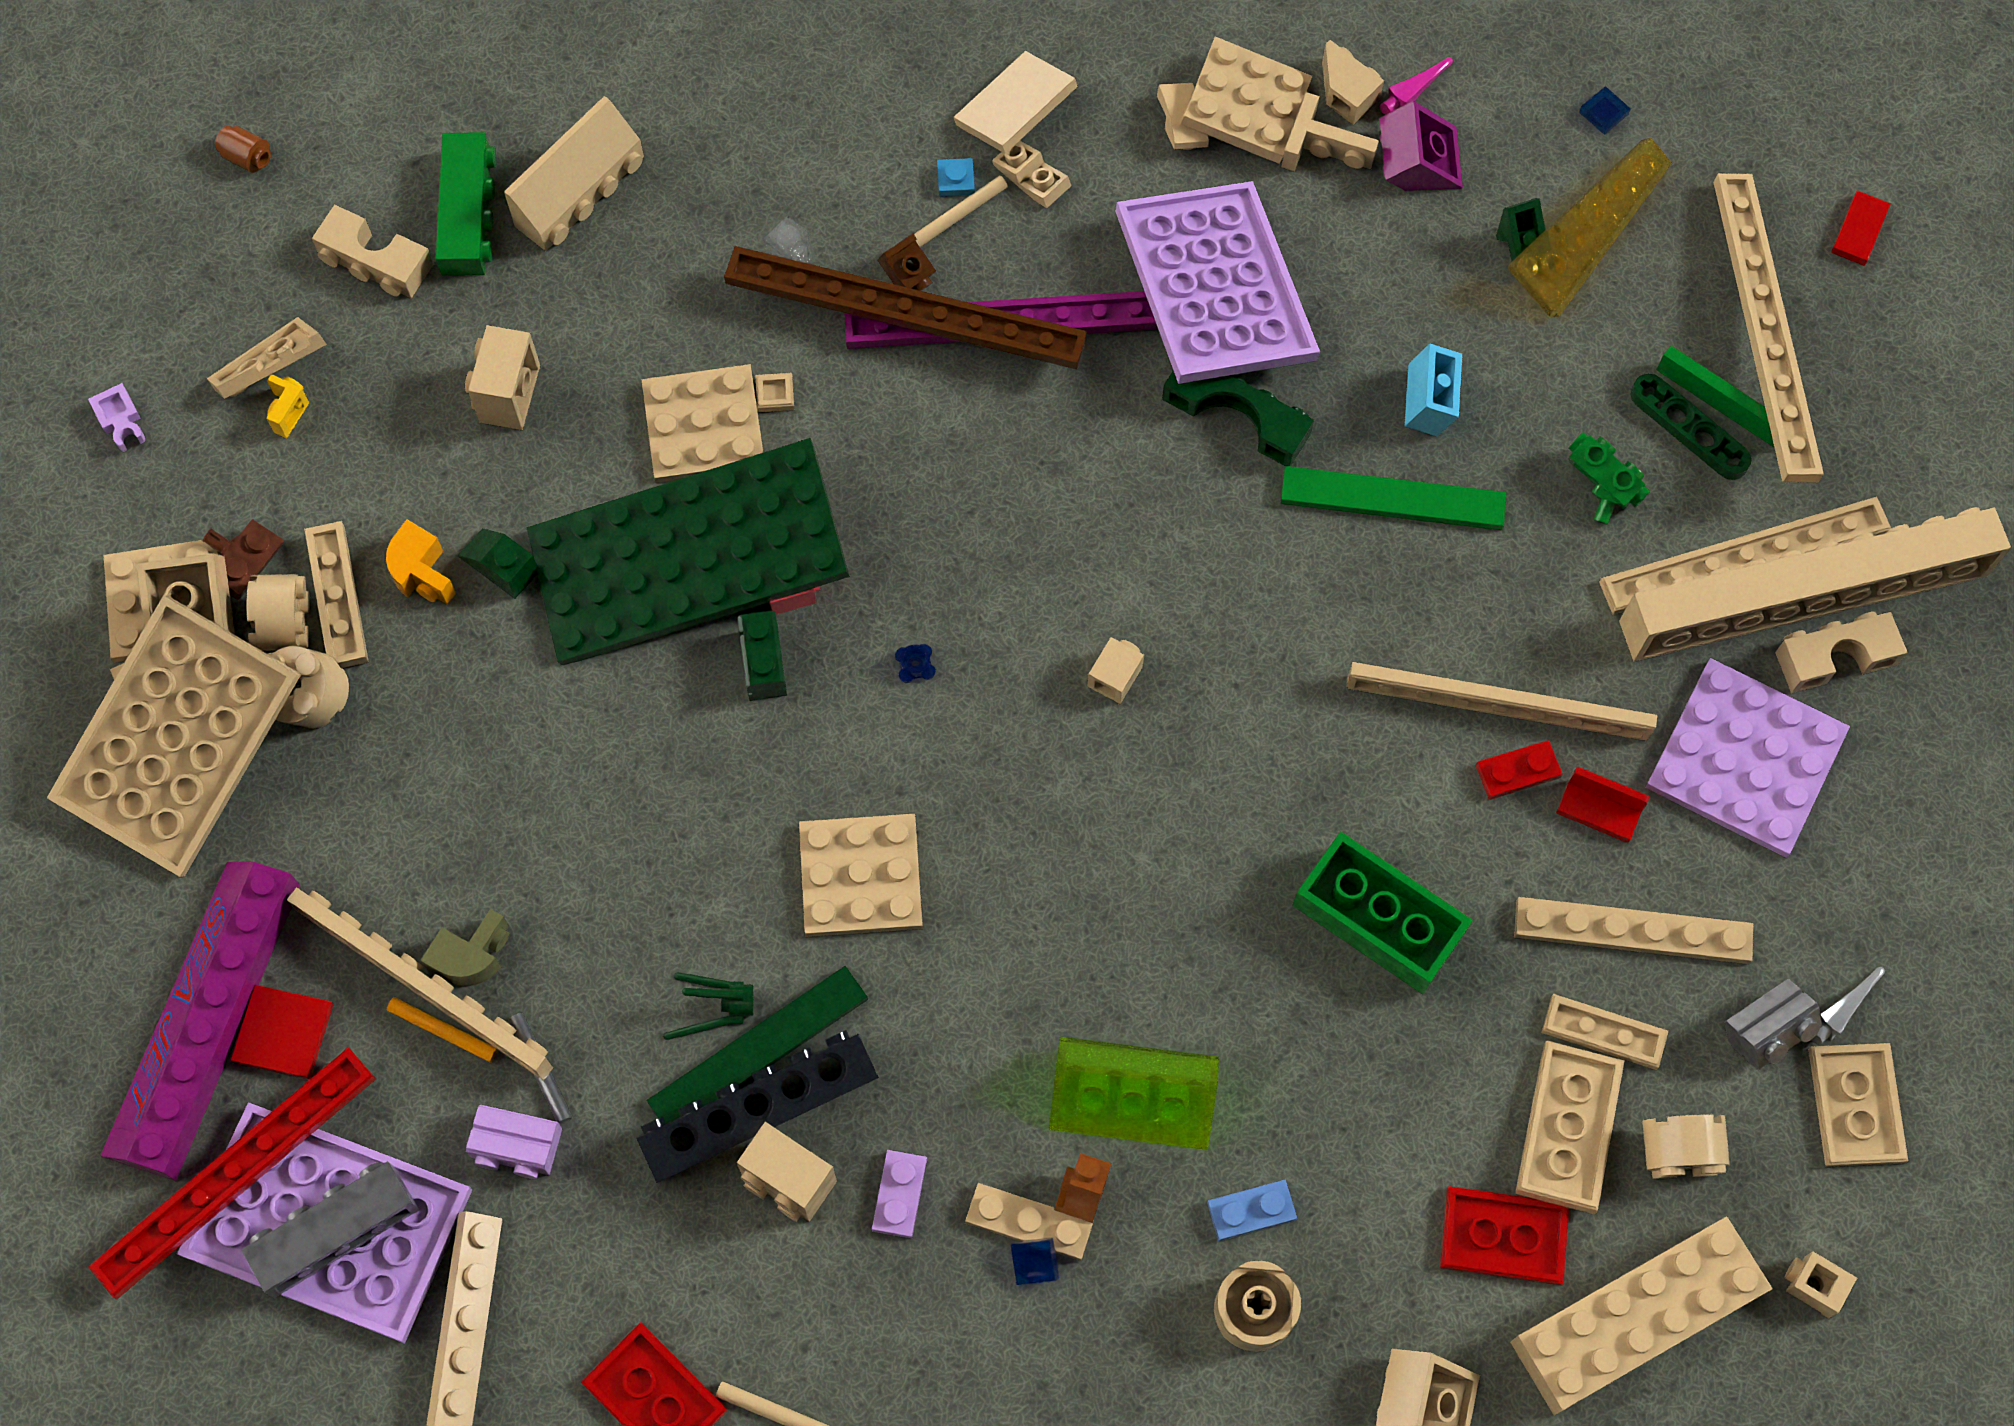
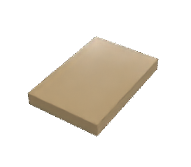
[954,51,1077,154]
[1808,1043,1908,1167]

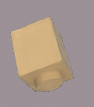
[1087,637,1144,704]

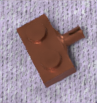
[202,519,284,601]

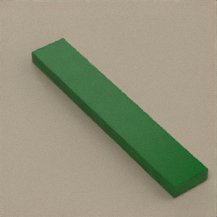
[1280,466,1506,530]

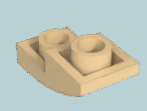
[1157,83,1209,150]
[992,141,1071,208]

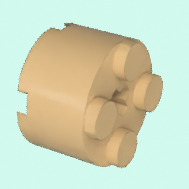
[247,574,310,651]
[268,646,349,728]
[1642,1115,1730,1179]
[1214,1261,1301,1352]

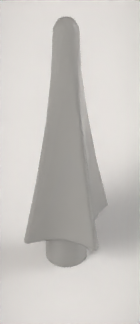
[1812,967,1885,1045]

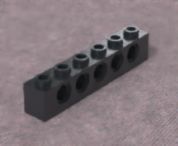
[636,1030,879,1183]

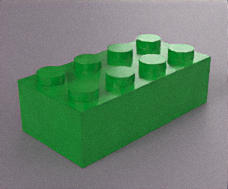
[1292,831,1473,995]

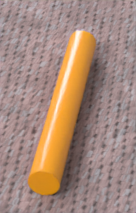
[387,997,498,1063]

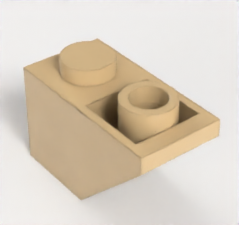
[1322,40,1384,125]

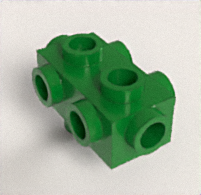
[1568,432,1650,525]

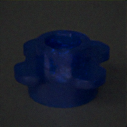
[895,644,936,683]

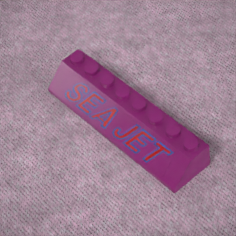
[100,862,300,1181]

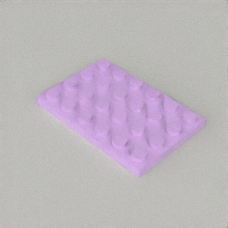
[1115,181,1320,384]
[177,1102,472,1344]

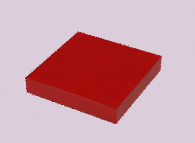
[231,985,334,1080]

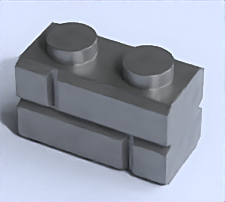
[1725,979,1822,1070]

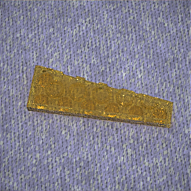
[1507,138,1672,318]

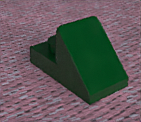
[1496,198,1553,279]

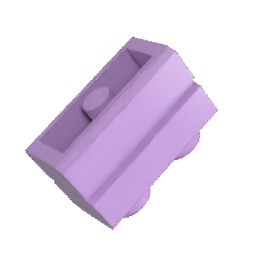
[466,1105,562,1179]

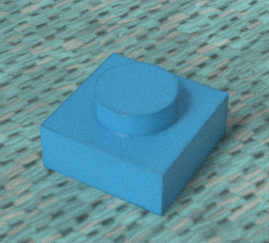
[937,158,975,197]

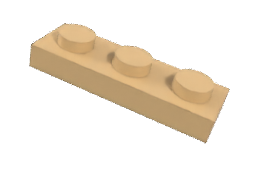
[965,1183,1094,1261]

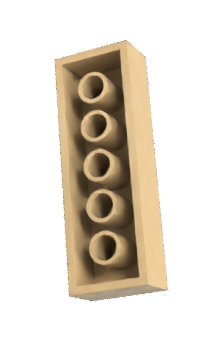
[1510,1216,1773,1416]

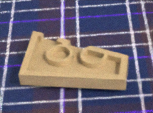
[207,317,327,399]

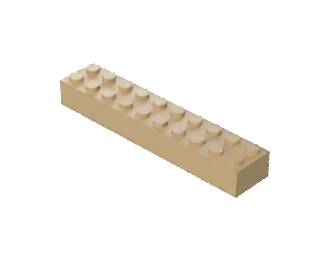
[1619,507,2011,661]

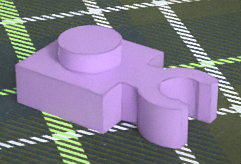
[88,383,145,452]

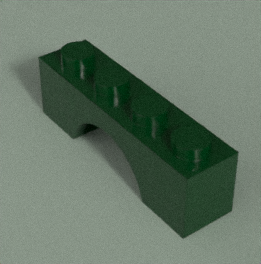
[1162,370,1314,466]

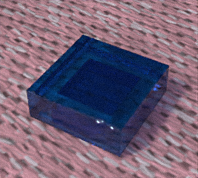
[1579,86,1631,135]
[1010,1237,1059,1285]

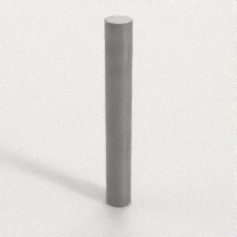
[508,1013,573,1125]

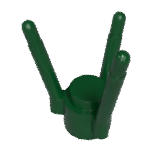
[663,972,753,1040]

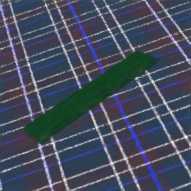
[646,966,868,1134]

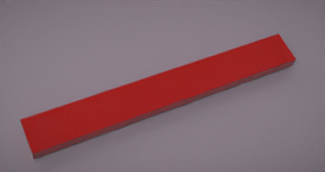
[88,1047,376,1299]

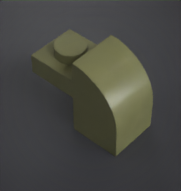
[420,909,509,986]

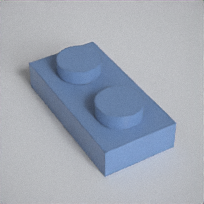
[1207,1179,1297,1242]

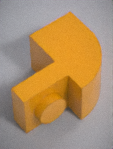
[386,519,456,605]

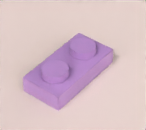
[872,1150,927,1239]

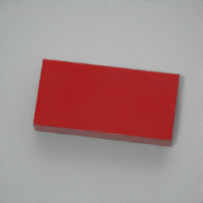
[1831,190,1891,266]

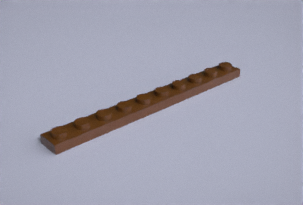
[724,246,1087,370]

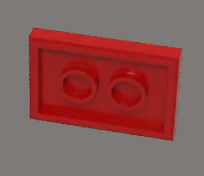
[1440,1186,1569,1286]
[581,1322,728,1426]

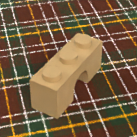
[312,204,434,298]
[1775,612,1908,693]

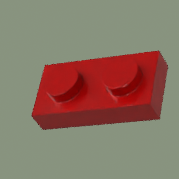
[1475,740,1563,800]

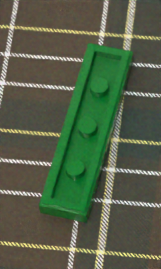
[1656,346,1774,447]

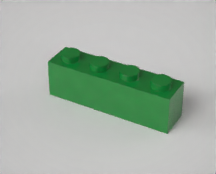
[436,132,496,276]

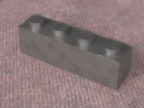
[241,1161,419,1298]

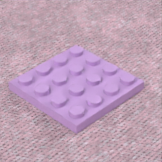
[1645,658,1850,858]

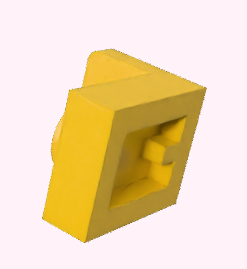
[266,374,309,439]

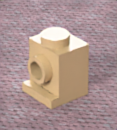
[1785,1251,1857,1319]

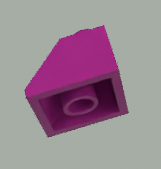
[1380,101,1463,191]

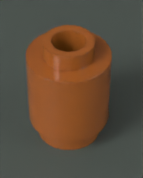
[215,126,271,173]

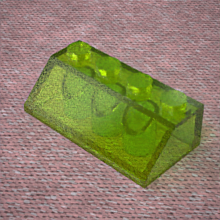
[1049,1036,1219,1150]

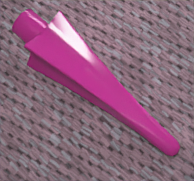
[1380,57,1453,115]

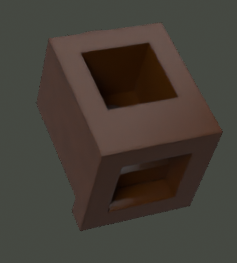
[877,233,936,291]

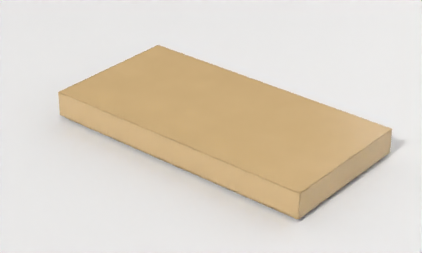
[1515,1041,1624,1214]

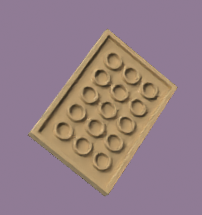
[47,595,301,877]

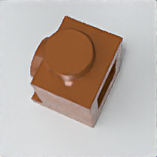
[1054,1153,1112,1223]

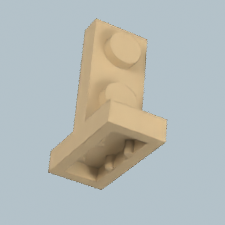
[1281,92,1379,171]

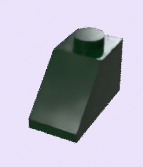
[458,528,538,599]

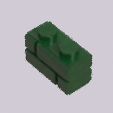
[737,611,787,701]

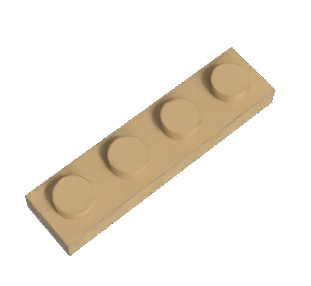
[304,521,369,668]

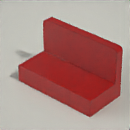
[1556,767,1650,843]

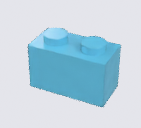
[1404,344,1462,436]

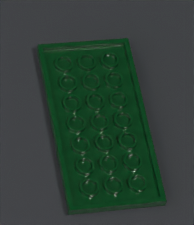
[526,438,850,666]

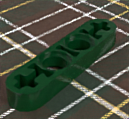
[1630,373,1752,480]

